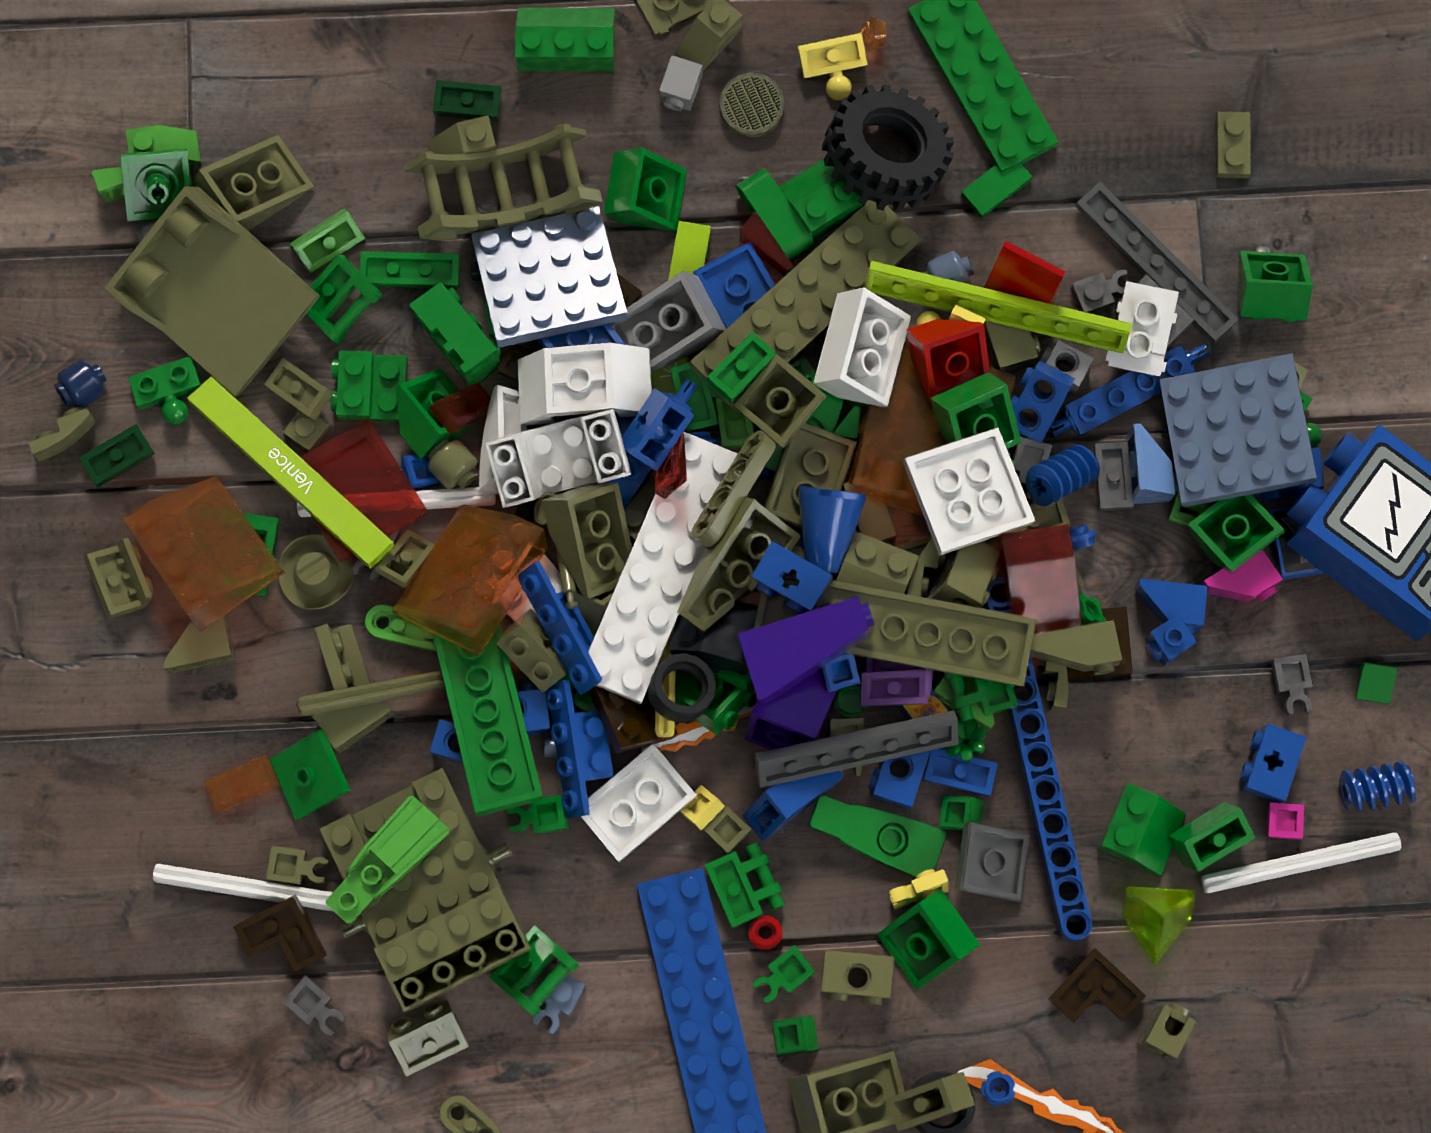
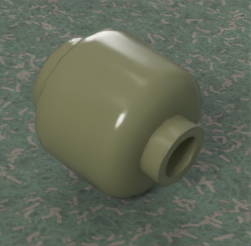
[428,439,478,489]

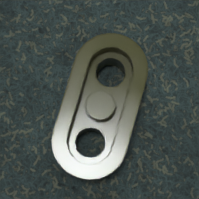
[440,1096,501,1133]

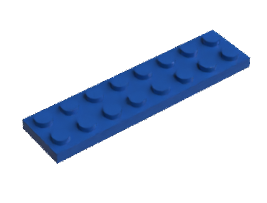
[637,868,767,1133]

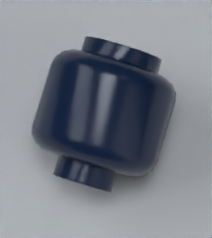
[54,360,107,408]

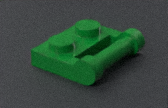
[307,254,382,344]
[489,925,580,1018]

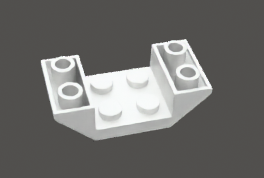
[518,343,652,426]
[485,409,632,508]

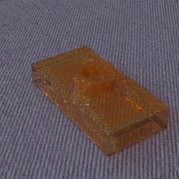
[204,754,280,814]

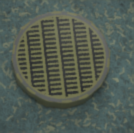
[720,73,785,138]

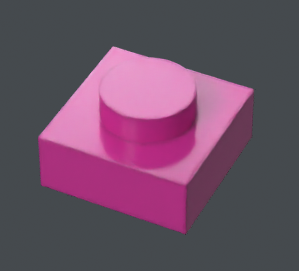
[1266,802,1304,840]

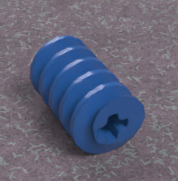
[1025,444,1100,507]
[1339,761,1416,812]

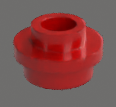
[748,915,783,950]

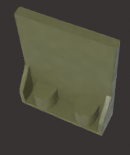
[105,186,320,397]

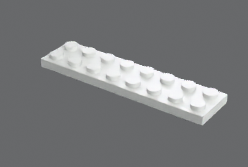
[578,431,737,704]

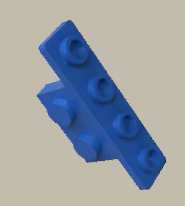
[517,561,602,694]
[546,680,614,819]

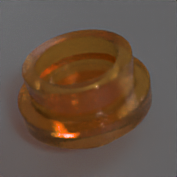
[862,16,887,49]

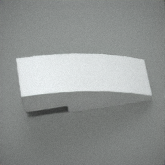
[479,385,527,494]

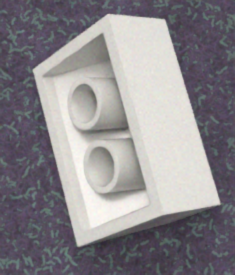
[813,287,911,407]

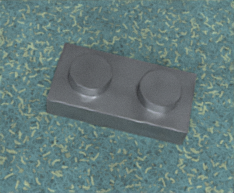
[1093,442,1134,511]

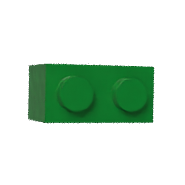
[1168,802,1255,872]

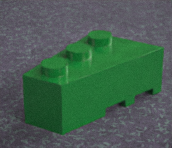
[409,282,502,390]

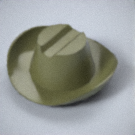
[278,534,354,610]

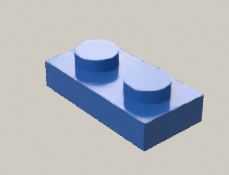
[923,749,998,797]

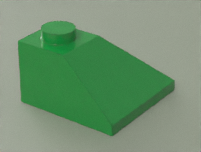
[396,368,481,459]

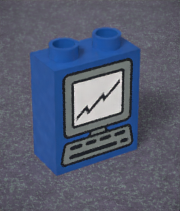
[1286,424,1431,641]

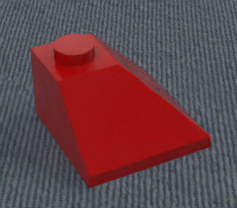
[906,319,990,403]

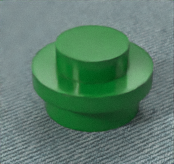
[834,685,866,718]

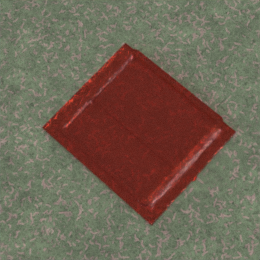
[301,419,429,563]

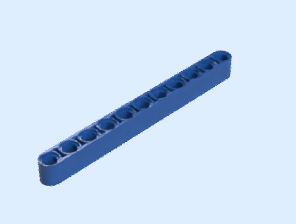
[984,578,1092,942]

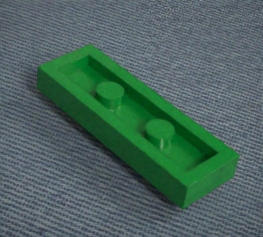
[360,251,460,289]

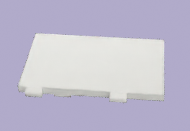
[1106,281,1179,377]

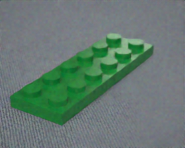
[907,0,1058,172]
[430,608,544,817]

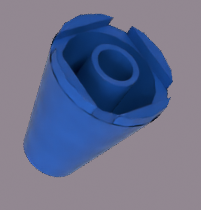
[798,486,866,575]

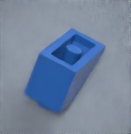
[1135,578,1207,635]

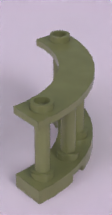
[404,124,603,241]

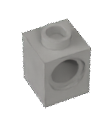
[659,56,703,111]
[1040,340,1094,395]

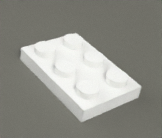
[581,744,697,862]

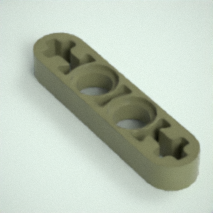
[691,430,776,548]

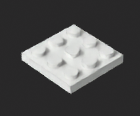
[903,428,1035,556]

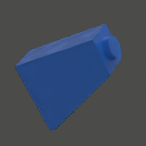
[742,771,844,842]

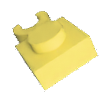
[889,869,949,910]

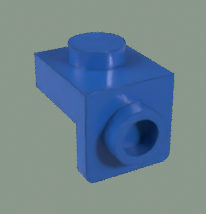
[1145,615,1196,666]

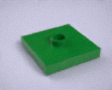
[269,729,351,821]

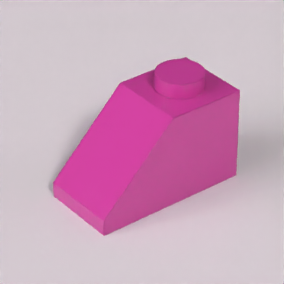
[1201,549,1283,603]

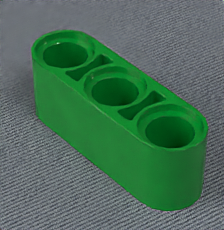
[735,168,815,263]

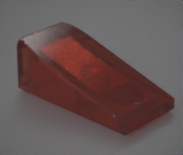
[740,212,794,277]

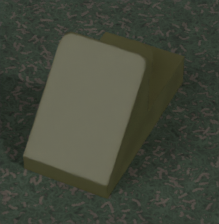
[375,529,436,591]

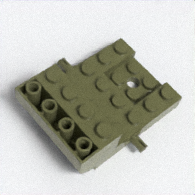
[319,768,531,1013]

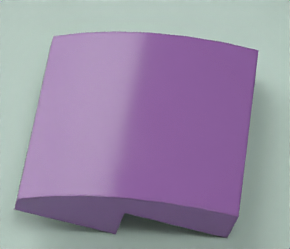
[861,658,934,707]

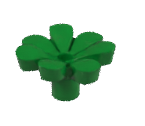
[946,720,987,762]

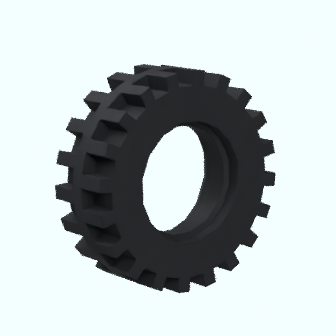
[822,84,954,212]

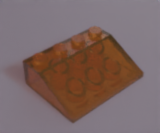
[123,476,285,631]
[392,505,548,655]

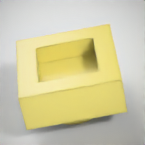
[680,785,725,831]

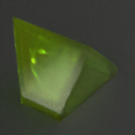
[1122,886,1196,965]

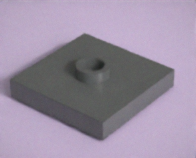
[955,822,1030,902]

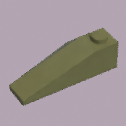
[677,497,801,631]

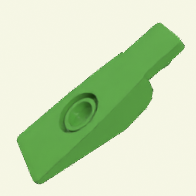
[326,796,450,924]

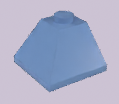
[1125,424,1179,504]

